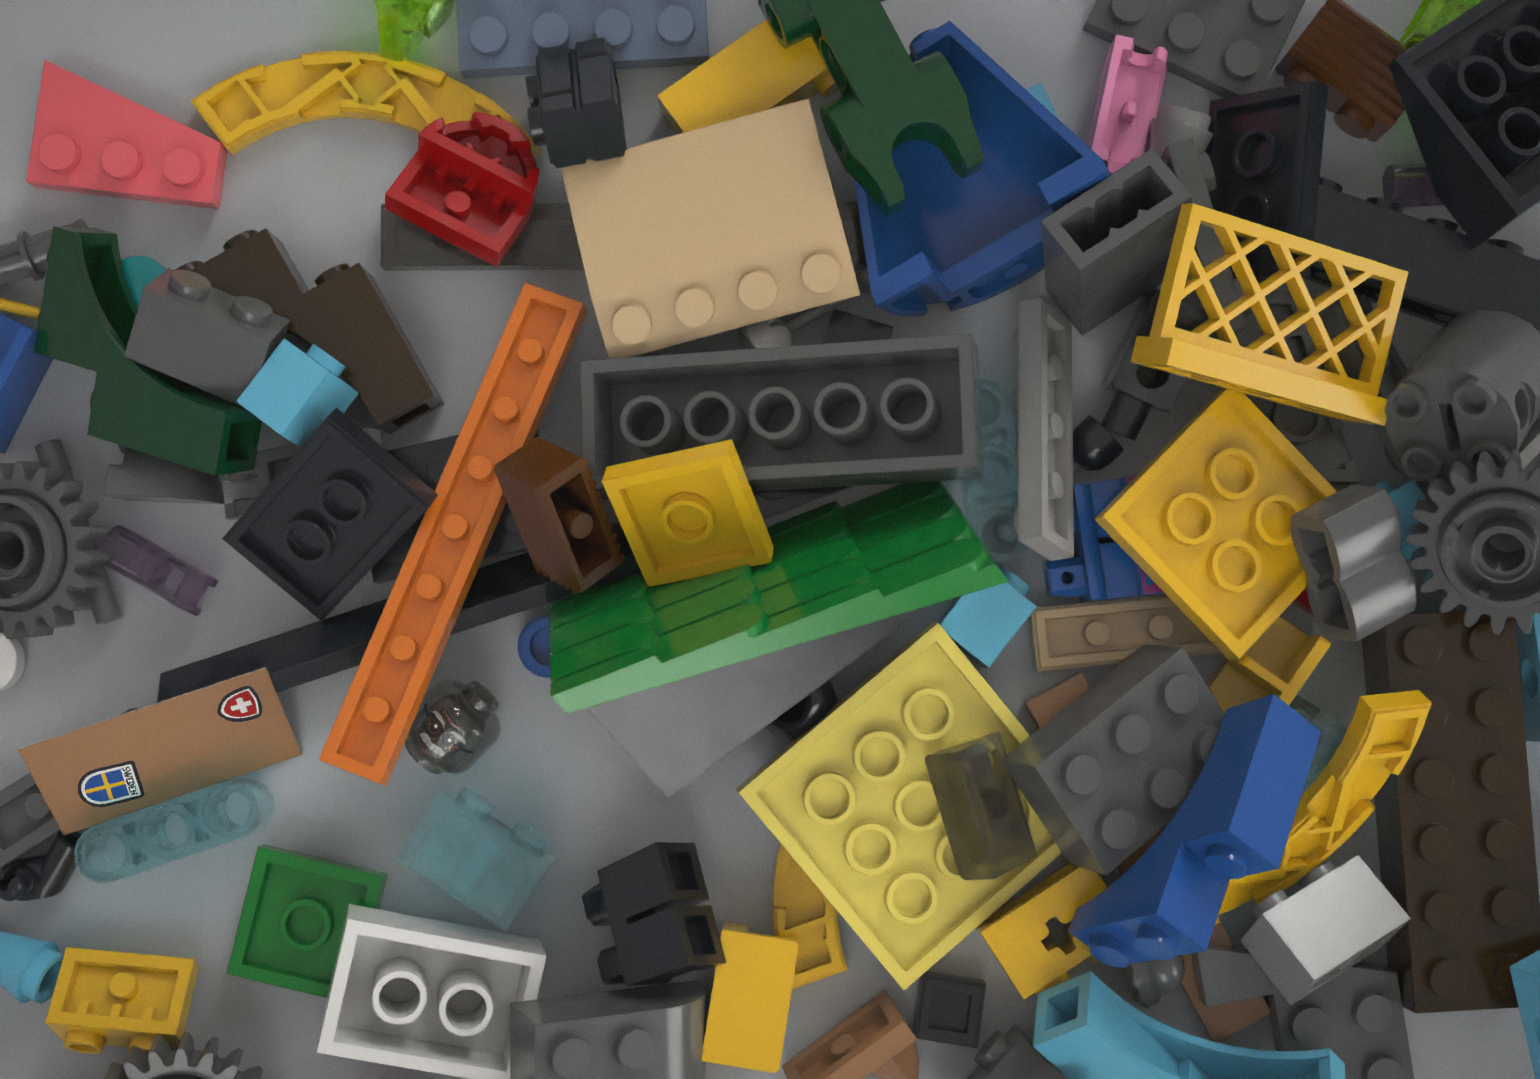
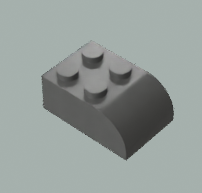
[510,980,706,1079]

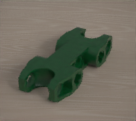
[757,0,984,217]

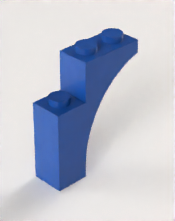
[1068,694,1321,968]

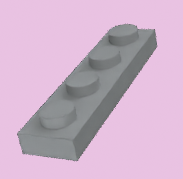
[1013,297,1074,561]

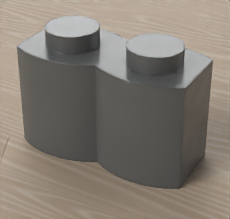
[1291,484,1417,643]

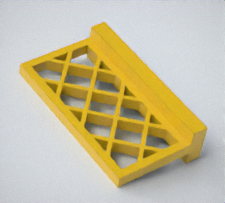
[1131,203,1409,426]

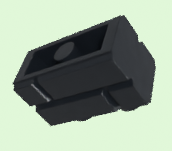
[525,38,627,168]

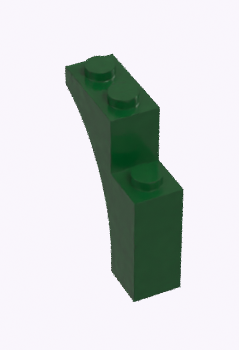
[35,226,262,476]

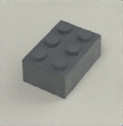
[1001,645,1225,875]

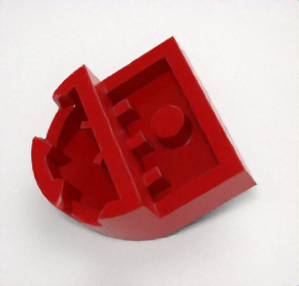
[385,112,540,267]

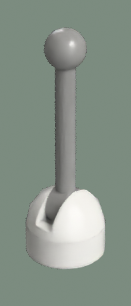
[738,267,871,349]

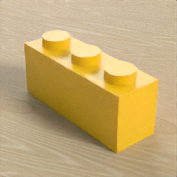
[657,20,839,134]

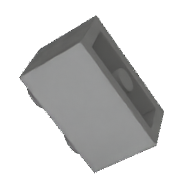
[1240,855,1411,1006]

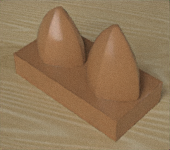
[782,990,919,1079]

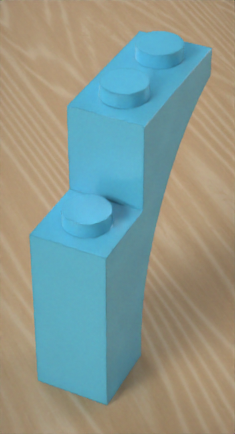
[1033,971,1346,1079]

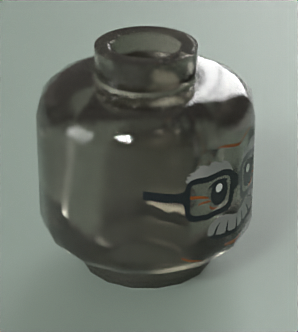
[405,679,501,775]

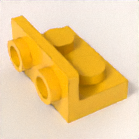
[45,947,200,1055]

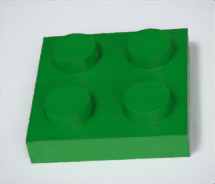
[226,844,388,998]

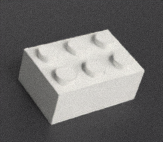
[317,904,547,1079]

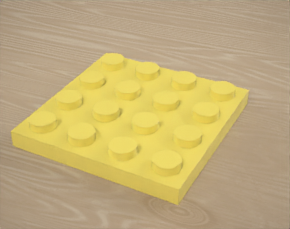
[736,621,1062,990]

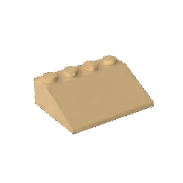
[561,98,860,359]

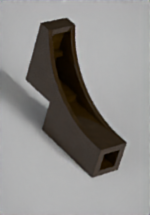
[175,228,445,434]

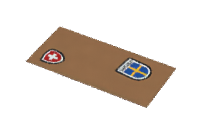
[18,667,302,836]

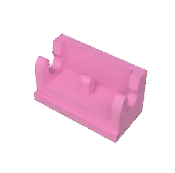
[1086,34,1168,175]

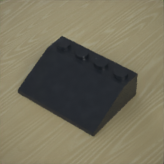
[1389,0,1540,247]

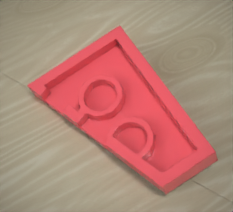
[26,60,228,209]

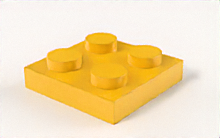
[602,439,774,587]

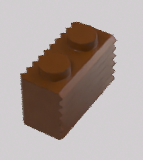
[1275,0,1408,142]
[494,437,625,594]

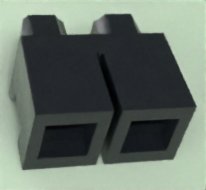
[582,842,726,986]

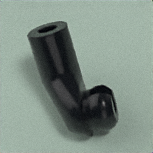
[0,831,88,901]

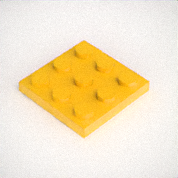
[1094,388,1337,660]

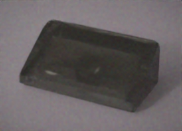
[925,732,1037,880]

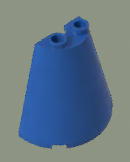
[841,20,1110,317]

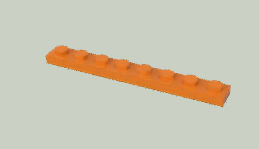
[319,283,587,786]

